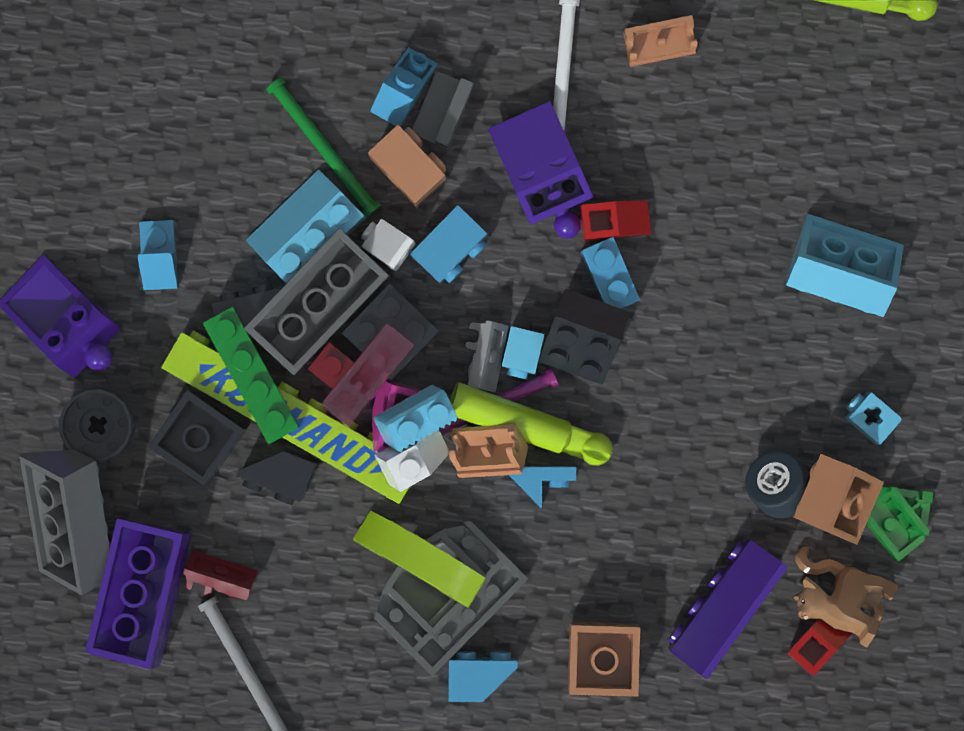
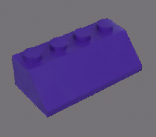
[85,518,192,669]
[667,538,788,679]

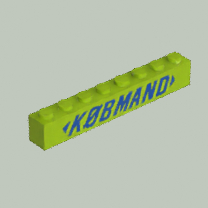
[161,330,409,504]

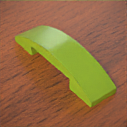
[353,510,486,608]

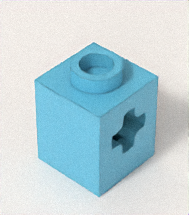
[501,326,545,379]
[845,392,902,445]

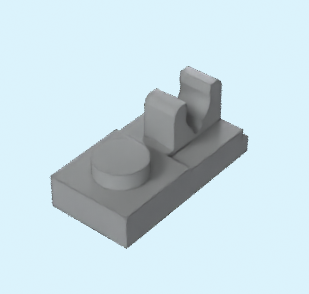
[466,320,508,392]

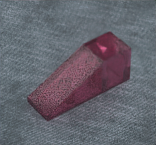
[321,324,414,428]

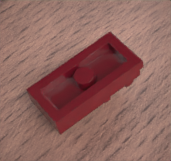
[183,550,258,600]

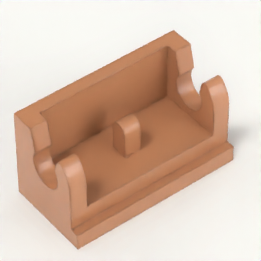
[623,15,697,67]
[448,424,528,478]

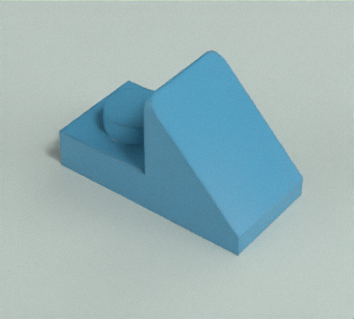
[138,220,178,290]
[509,466,576,508]

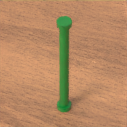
[266,77,382,218]

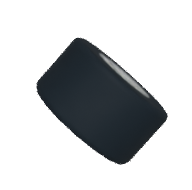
[745,451,810,518]

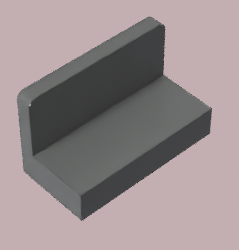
[412,72,474,149]

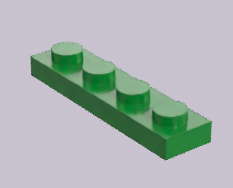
[203,307,299,444]

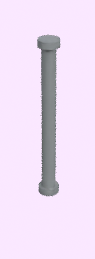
[198,596,288,731]

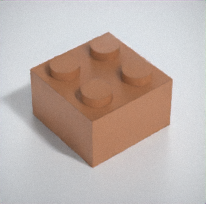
[368,125,446,209]
[794,454,884,545]
[568,622,640,697]

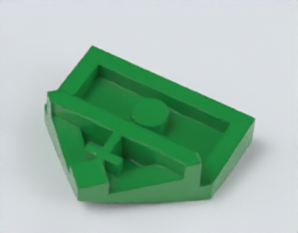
[866,487,933,562]

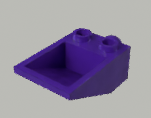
[488,101,593,239]
[0,255,121,378]

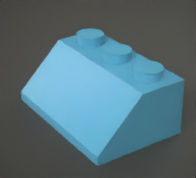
[246,170,366,283]
[786,214,904,317]

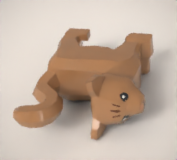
[794,546,899,647]

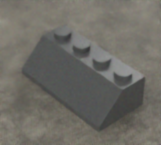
[243,228,389,375]
[19,450,110,595]

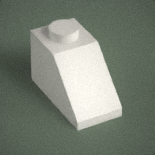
[361,219,416,272]
[374,430,449,492]

